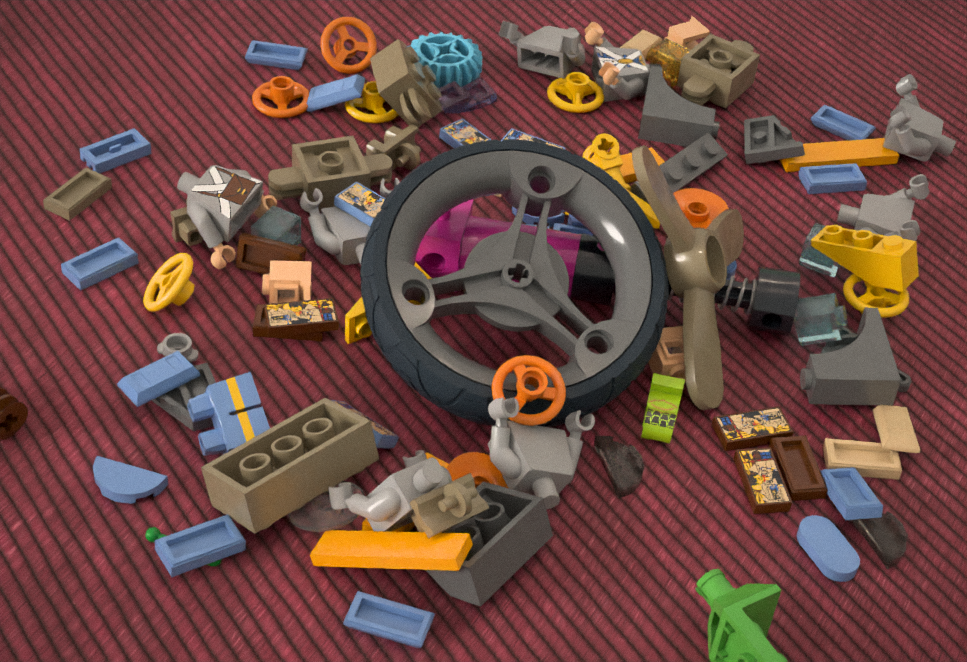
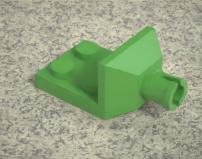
[695,569,788,662]

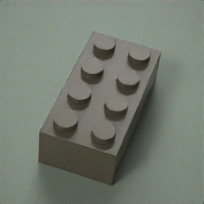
[201,398,379,533]

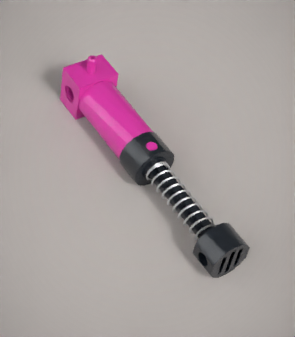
[415,200,800,336]

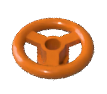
[321,17,377,74]
[252,76,310,118]
[492,355,566,426]

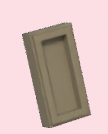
[43,168,112,221]

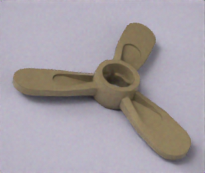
[632,145,744,410]

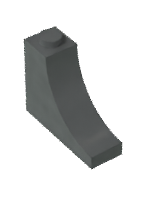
[638,66,720,147]
[800,307,901,405]

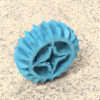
[409,31,483,93]

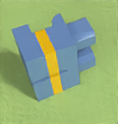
[187,372,270,456]

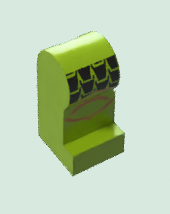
[641,373,685,444]

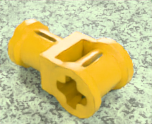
[583,133,631,191]

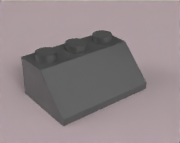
[426,482,553,606]

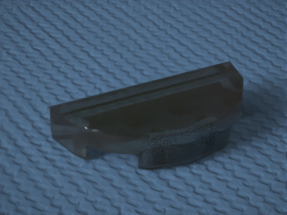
[594,436,644,499]
[852,511,908,570]

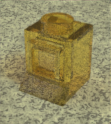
[647,38,690,88]

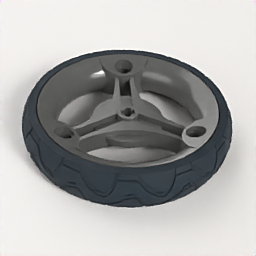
[360,139,669,427]

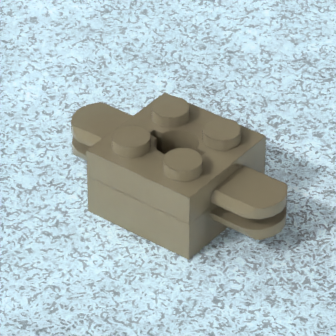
[677,34,760,108]
[370,39,442,127]
[268,136,393,213]

